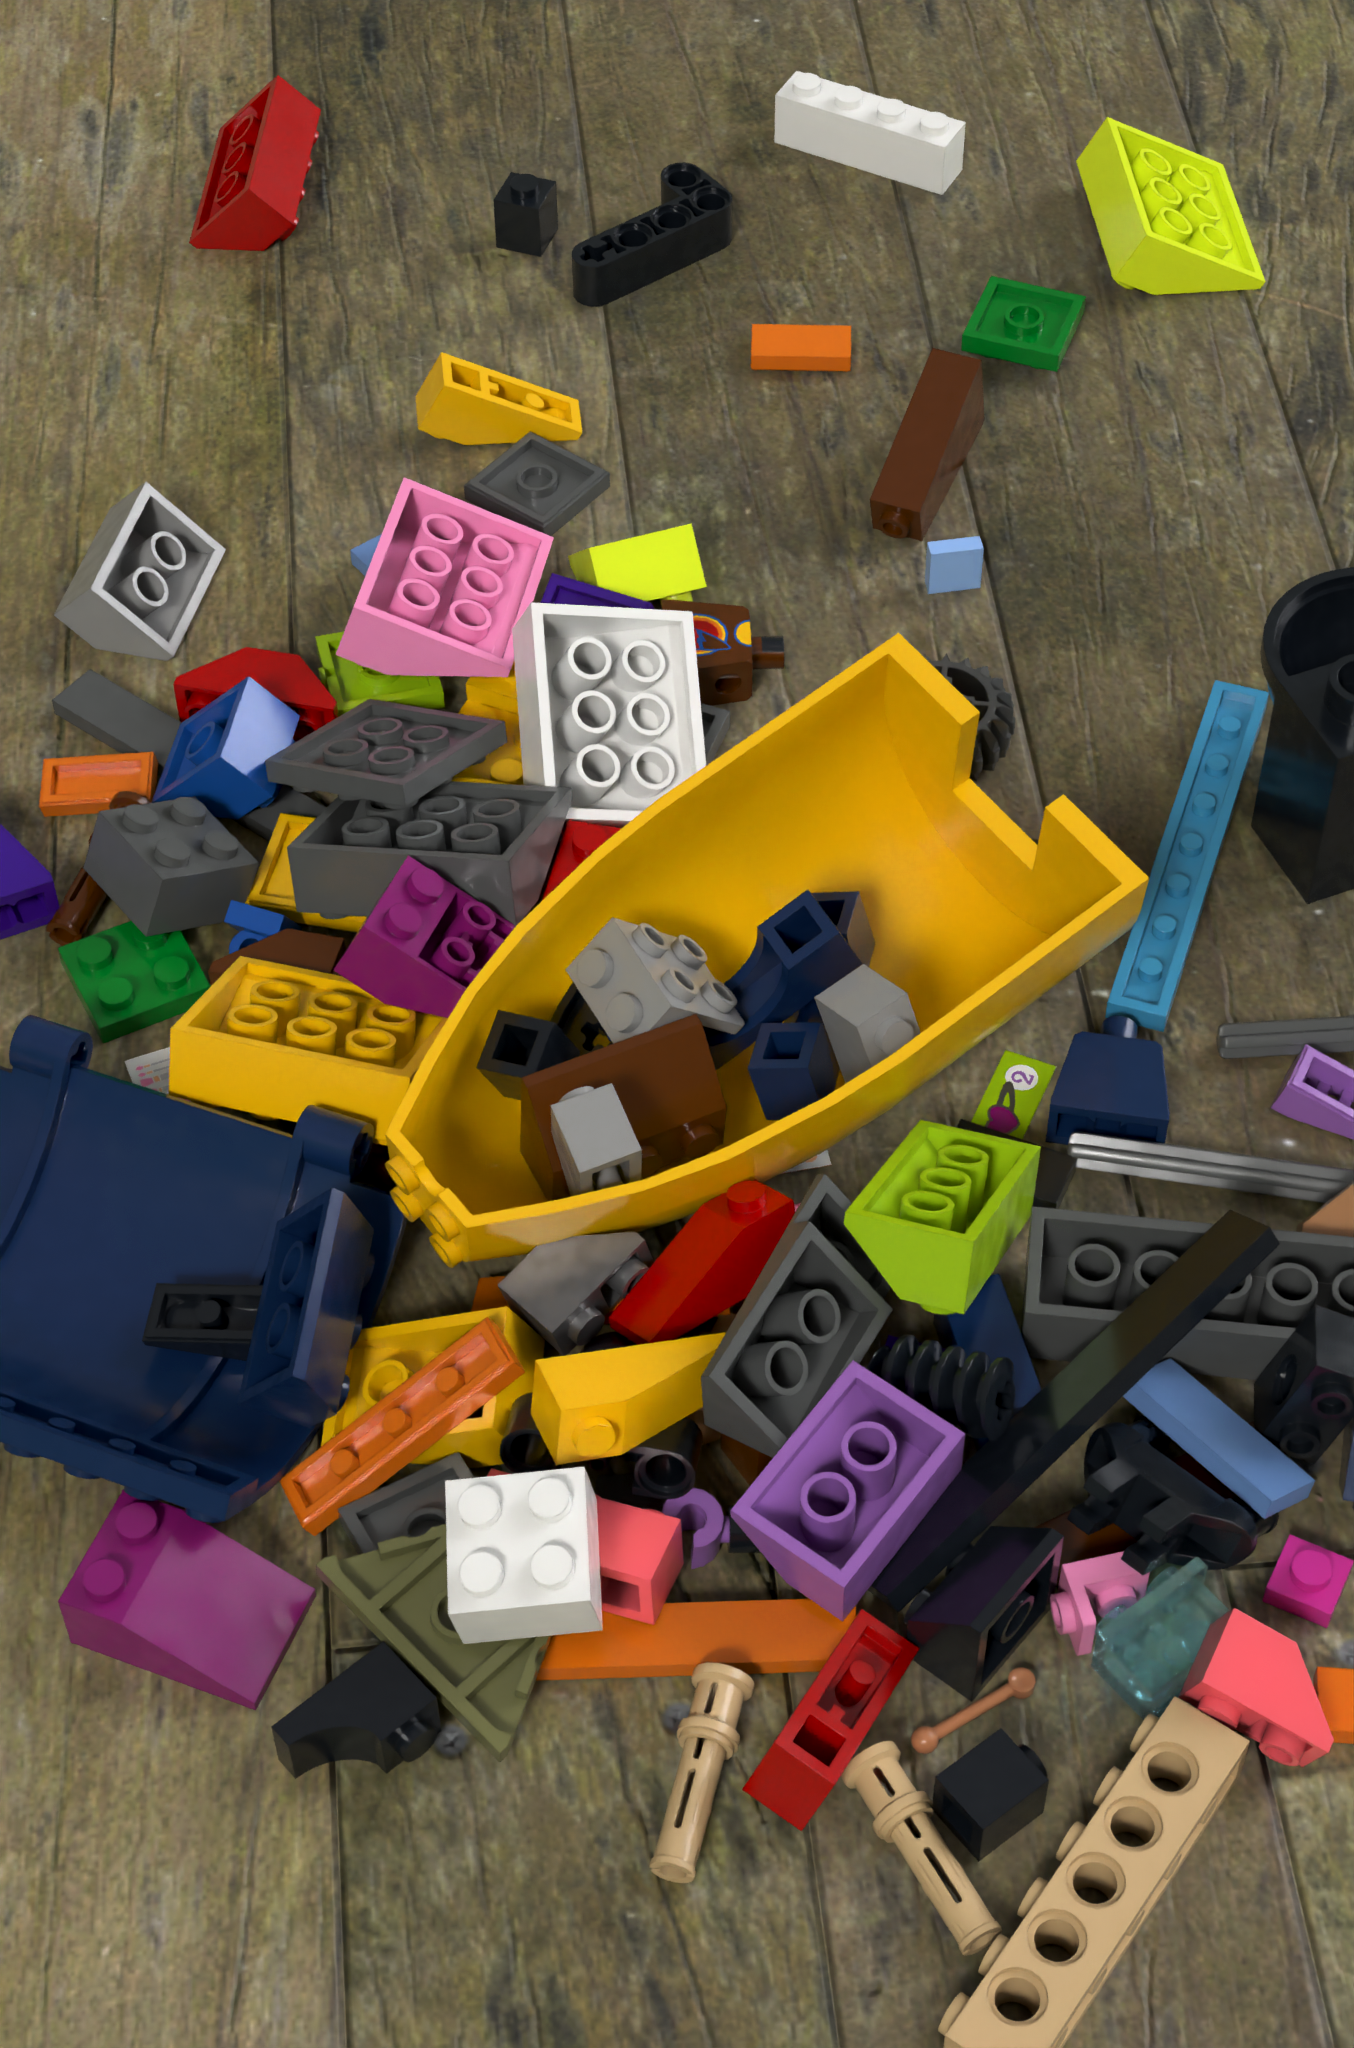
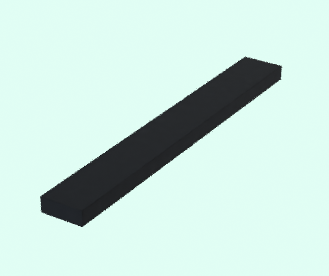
[868,1210,1280,1612]

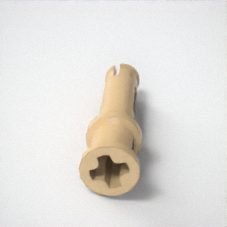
[649,1662,754,1883]
[841,1741,1002,1956]

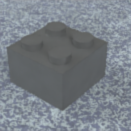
[83,796,259,937]

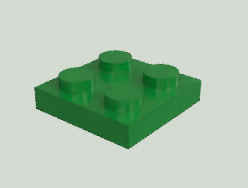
[961,276,1086,372]
[58,921,211,1044]

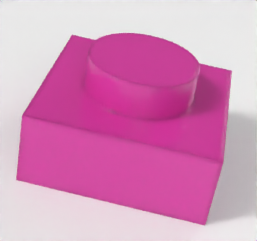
[1262,1534,1354,1628]

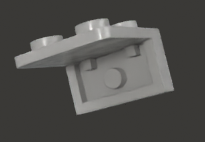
[565,917,745,1044]

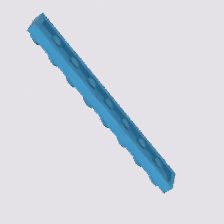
[1105,680,1269,1032]

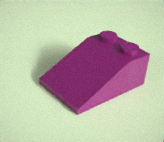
[58,1489,316,1710]

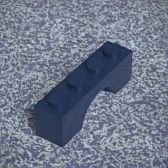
[607,890,862,1070]
[748,891,875,1120]

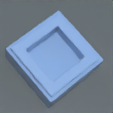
[925,536,984,594]

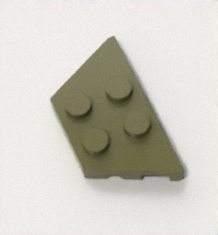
[316,1524,553,1762]

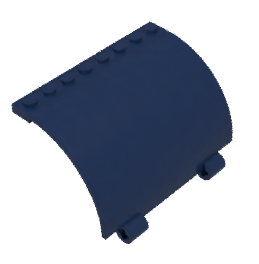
[0,1015,407,1523]

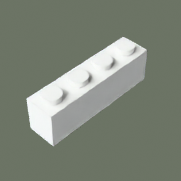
[774,71,966,195]

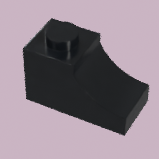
[271,1641,441,1779]

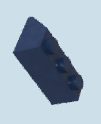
[237,1188,375,1428]

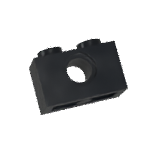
[1254,1304,1354,1464]

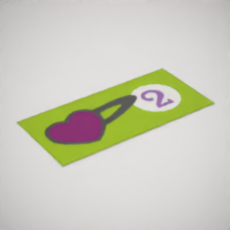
[971,1050,1057,1139]

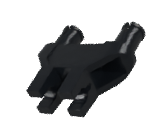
[1067,1415,1279,1575]

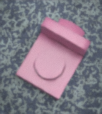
[1050,1551,1150,1656]

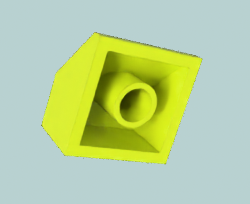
[568,523,707,602]

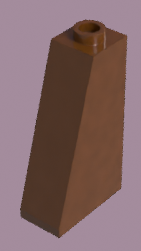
[870,348,985,541]

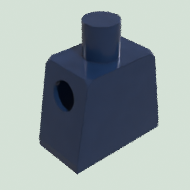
[1045,1016,1170,1145]

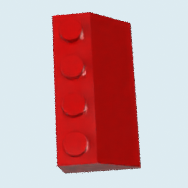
[189,75,321,251]

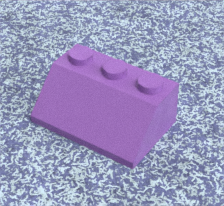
[730,1360,965,1622]

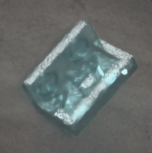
[1091,1557,1230,1720]

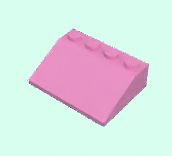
[335,477,554,677]

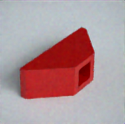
[173,647,339,742]

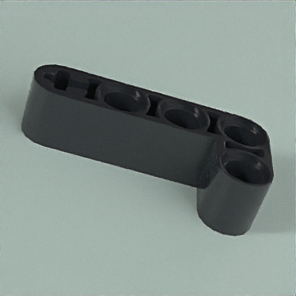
[572,162,732,307]

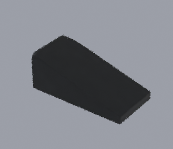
[142,1283,263,1361]

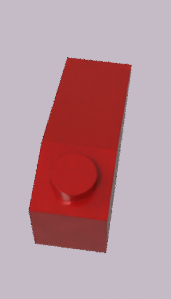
[609,1179,795,1345]
[742,1609,920,1832]

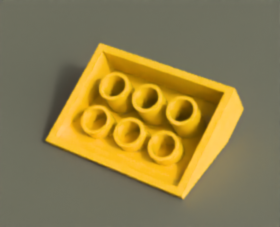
[169,956,448,1145]

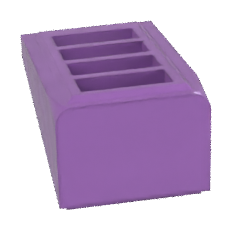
[1270,1044,1354,1140]

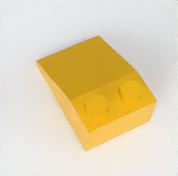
[321,1306,545,1468]

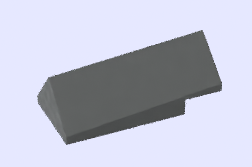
[701,1174,893,1458]

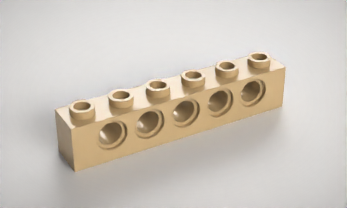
[938,1696,1250,2048]

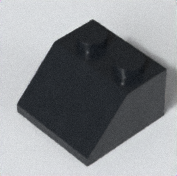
[904,1526,1064,1702]

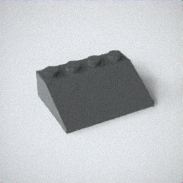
[287,781,573,926]

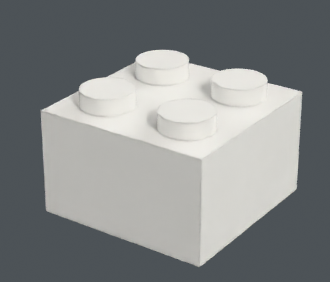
[445,1466,603,1644]

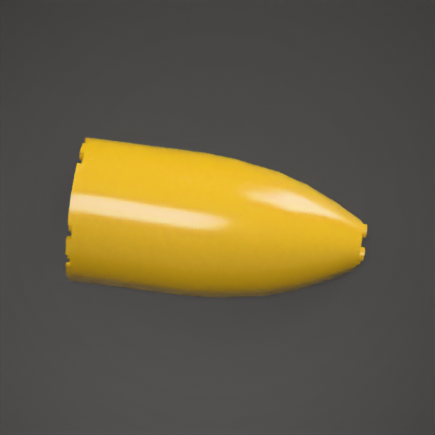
[385,633,1149,1268]

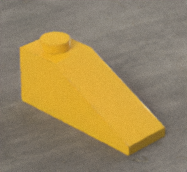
[415,352,582,445]
[531,1332,726,1465]

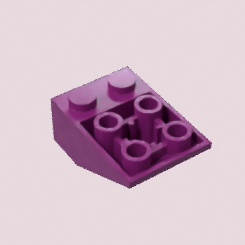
[334,855,515,1018]

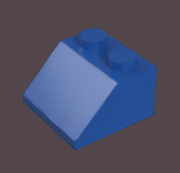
[151,676,300,820]

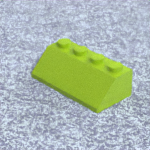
[844,1119,1041,1315]

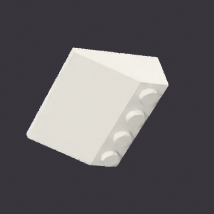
[512,602,706,842]

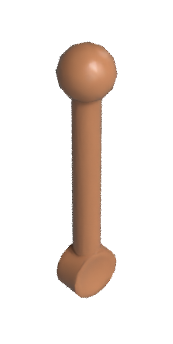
[911,1667,1036,1754]

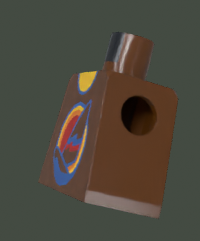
[661,600,784,706]

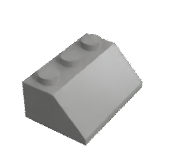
[54,482,226,661]

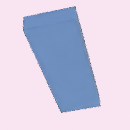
[1123,1358,1315,1519]

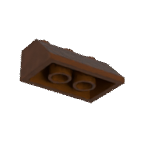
[520,1014,727,1201]

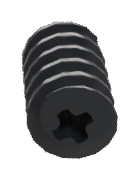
[867,1334,1015,1443]

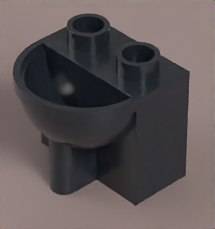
[1251,567,1354,904]

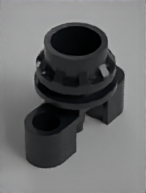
[500,1332,703,1499]

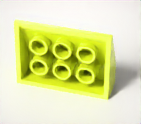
[1076,117,1266,295]

